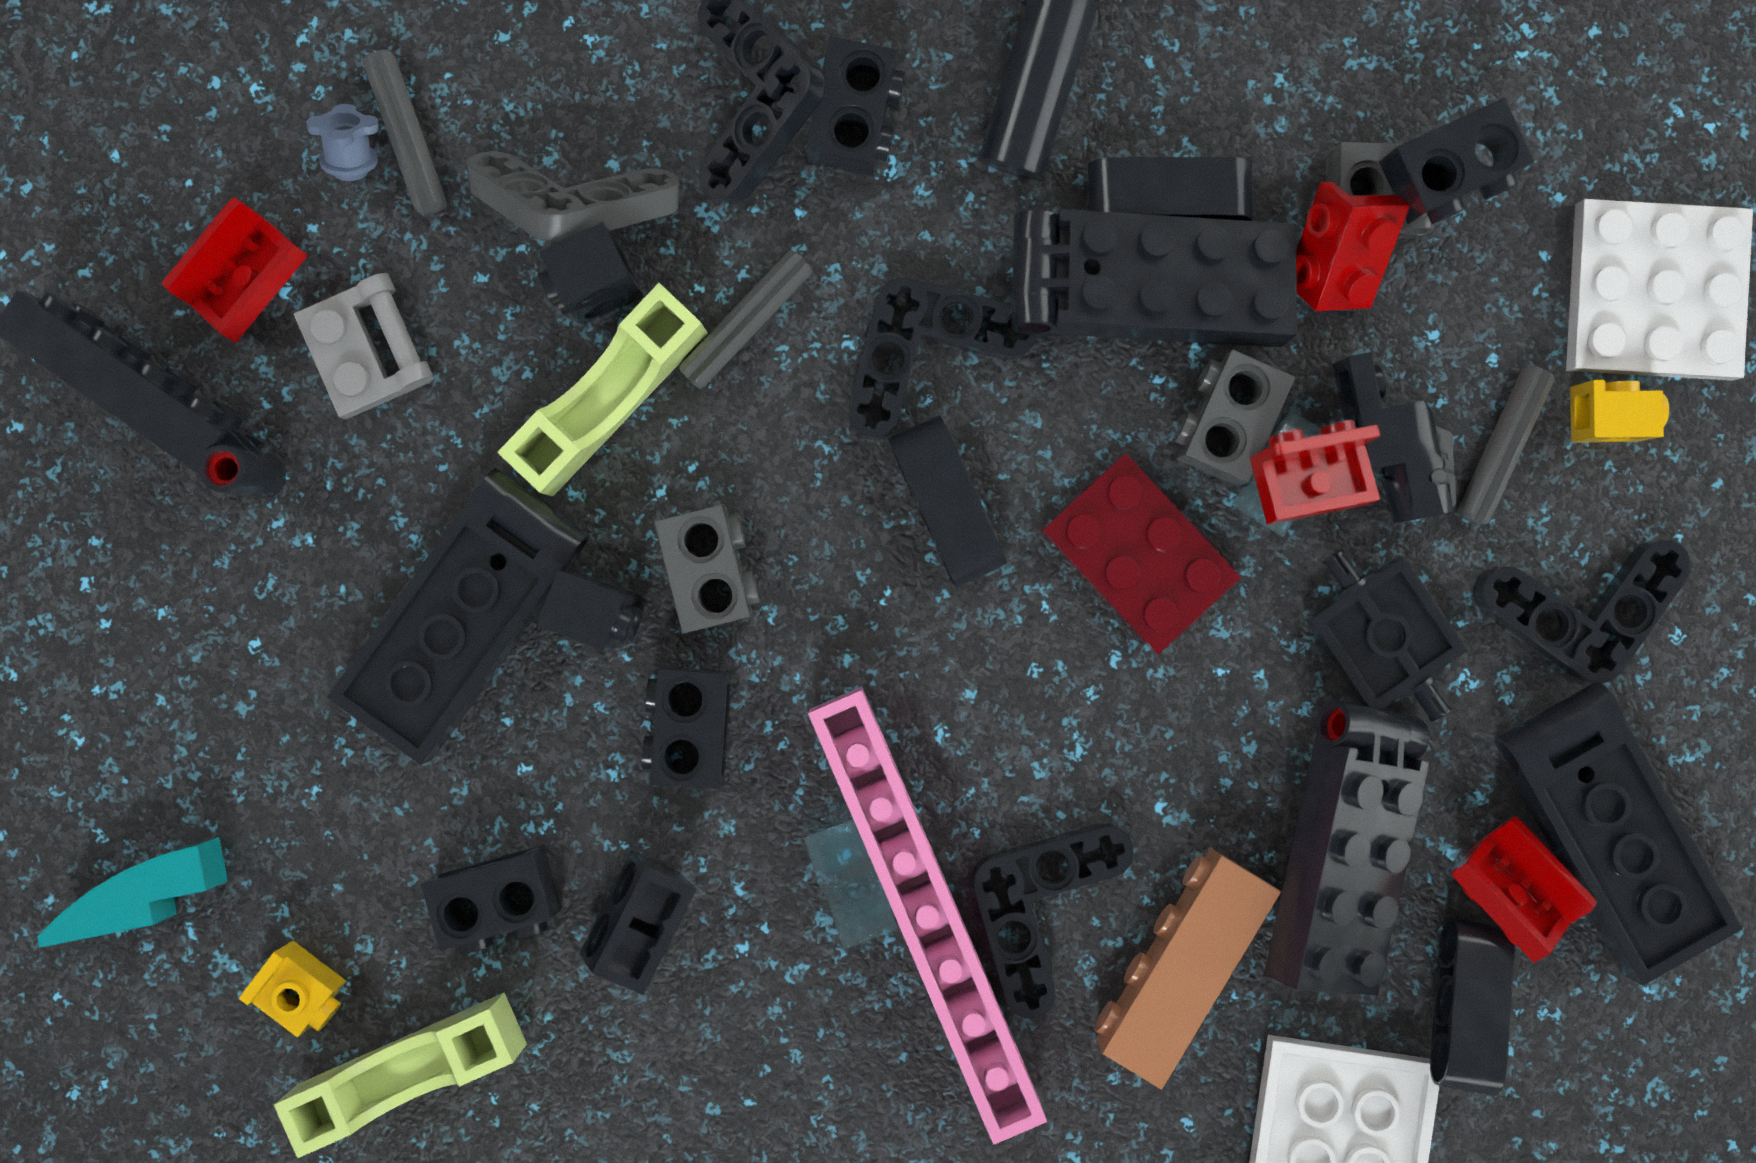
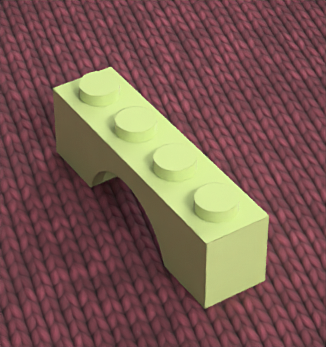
[497,283,708,497]
[274,993,527,1158]

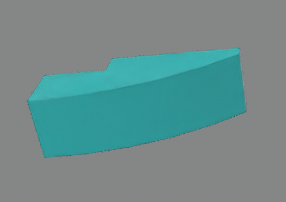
[37,837,228,948]

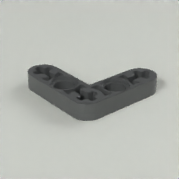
[467,152,679,242]

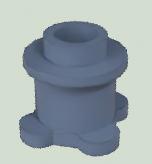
[306,104,379,181]

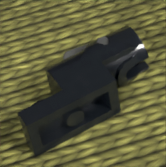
[1333,352,1456,523]

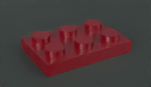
[1041,453,1241,654]

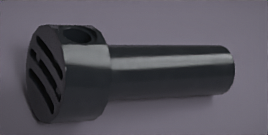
[978,0,1099,180]

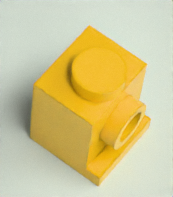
[1570,380,1669,443]
[238,941,347,1038]

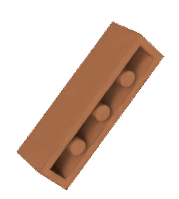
[1094,847,1281,1090]

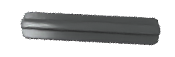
[363,49,447,215]
[679,250,812,388]
[1457,365,1555,525]

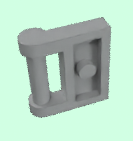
[294,273,434,420]

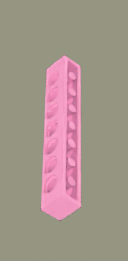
[808,687,1047,1145]

